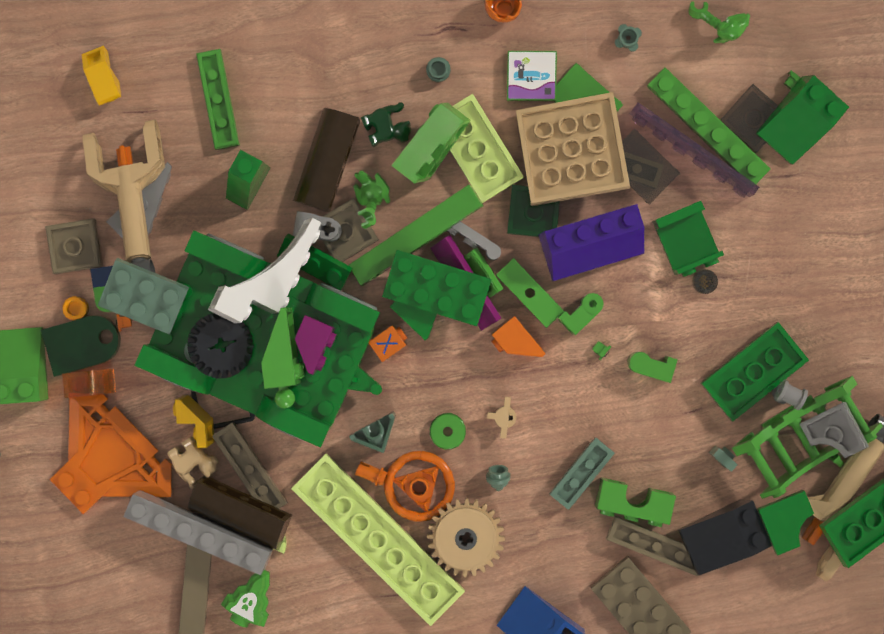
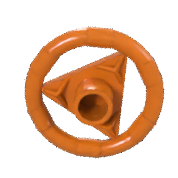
[384,451,455,522]

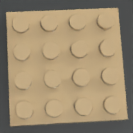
[516,92,630,206]

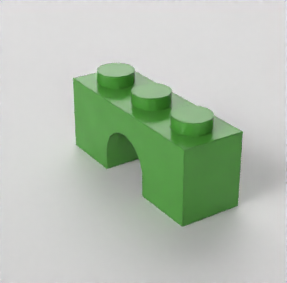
[595,477,676,527]

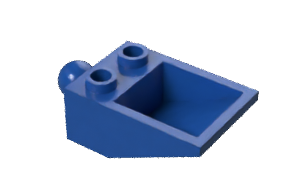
[497,586,585,634]

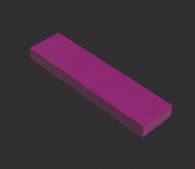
[430,235,502,331]

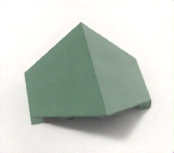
[349,411,396,453]

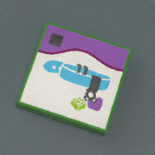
[507,51,557,101]

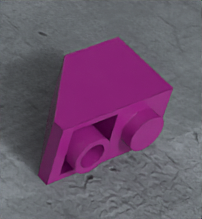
[295,315,337,375]

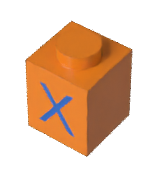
[369,325,408,362]

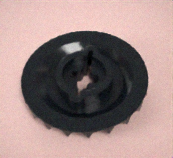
[187,313,254,378]

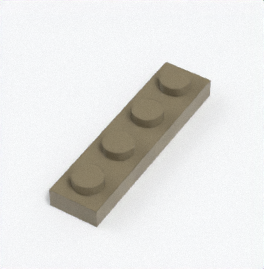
[212,422,288,508]
[606,516,699,576]

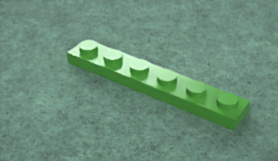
[647,68,771,187]

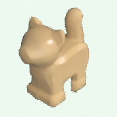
[167,436,218,489]

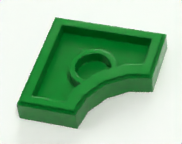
[757,490,814,556]

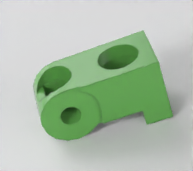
[557,293,604,335]
[627,352,678,383]

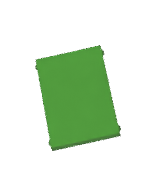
[554,63,623,112]

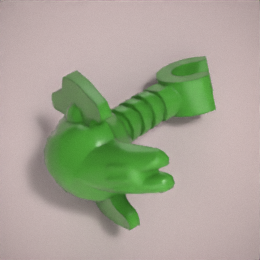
[688,1,750,44]
[353,170,390,229]

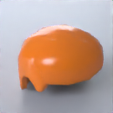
[485,0,522,23]

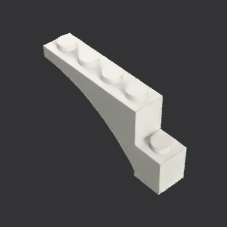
[208,218,321,323]

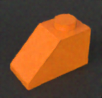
[491,316,546,357]

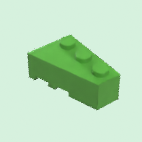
[391,103,471,184]

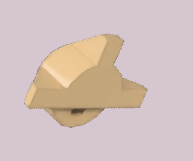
[487,397,517,439]

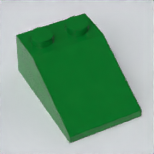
[756,75,849,165]

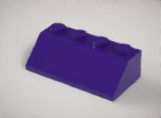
[538,204,645,281]

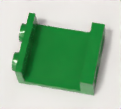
[652,201,724,277]

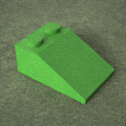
[0,327,49,404]

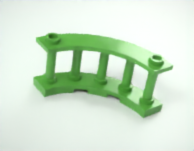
[732,376,883,499]

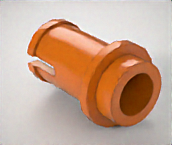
[355,461,388,486]

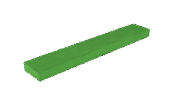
[349,185,484,286]

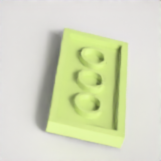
[450,94,524,203]

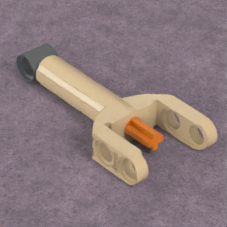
[83,119,165,273]
[801,414,884,581]

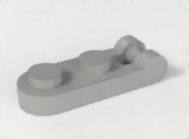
[447,221,501,260]

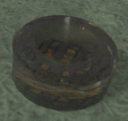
[692,270,718,294]

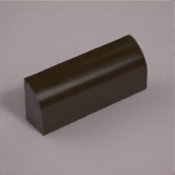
[293,108,360,212]
[188,476,292,550]

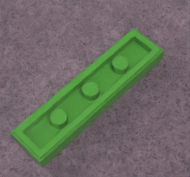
[196,49,240,150]

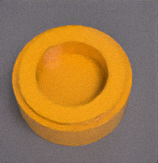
[62,296,89,321]

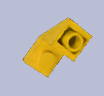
[81,45,121,106]
[173,395,215,448]

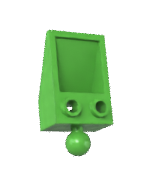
[261,307,305,409]

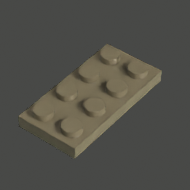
[590,556,691,634]

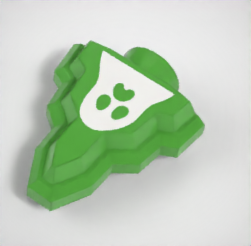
[221,570,270,628]

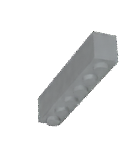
[123,490,273,575]

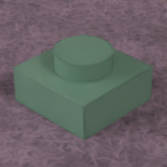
[709,446,738,472]

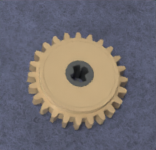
[427,498,505,577]

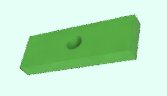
[496,258,564,328]

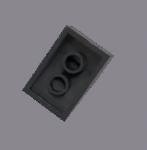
[678,499,772,575]

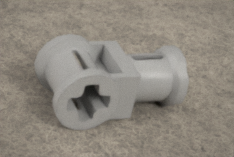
[772,380,808,410]

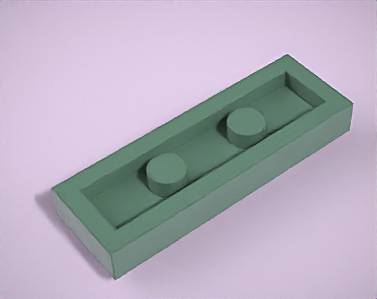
[549,437,615,510]

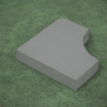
[800,402,869,458]

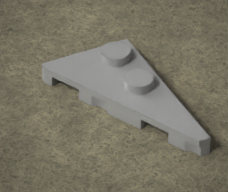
[106,162,172,238]

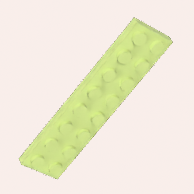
[291,453,465,626]

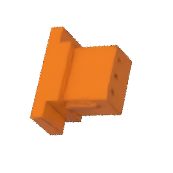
[116,314,132,332]

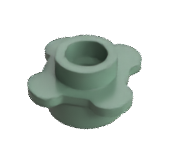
[615,24,642,52]

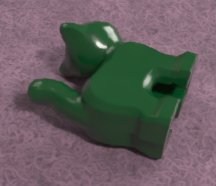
[361,102,412,147]

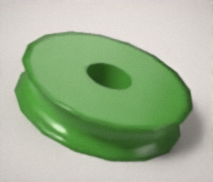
[430,413,466,450]

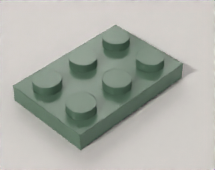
[98,258,189,334]

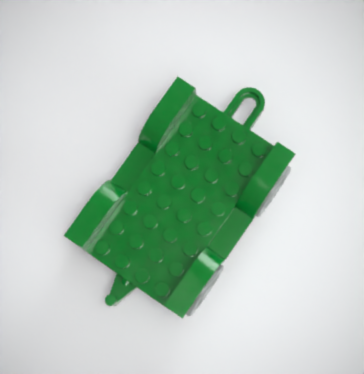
[134,230,382,448]

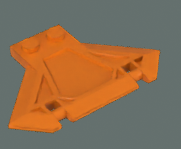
[49,393,172,514]

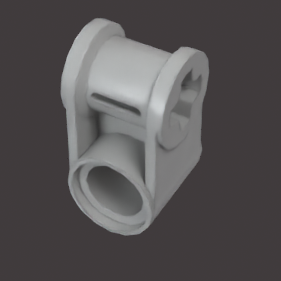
[293,211,342,241]

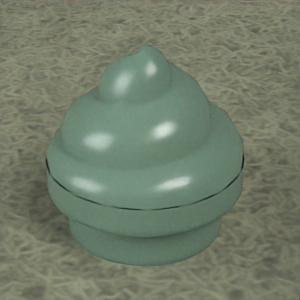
[486,465,511,491]

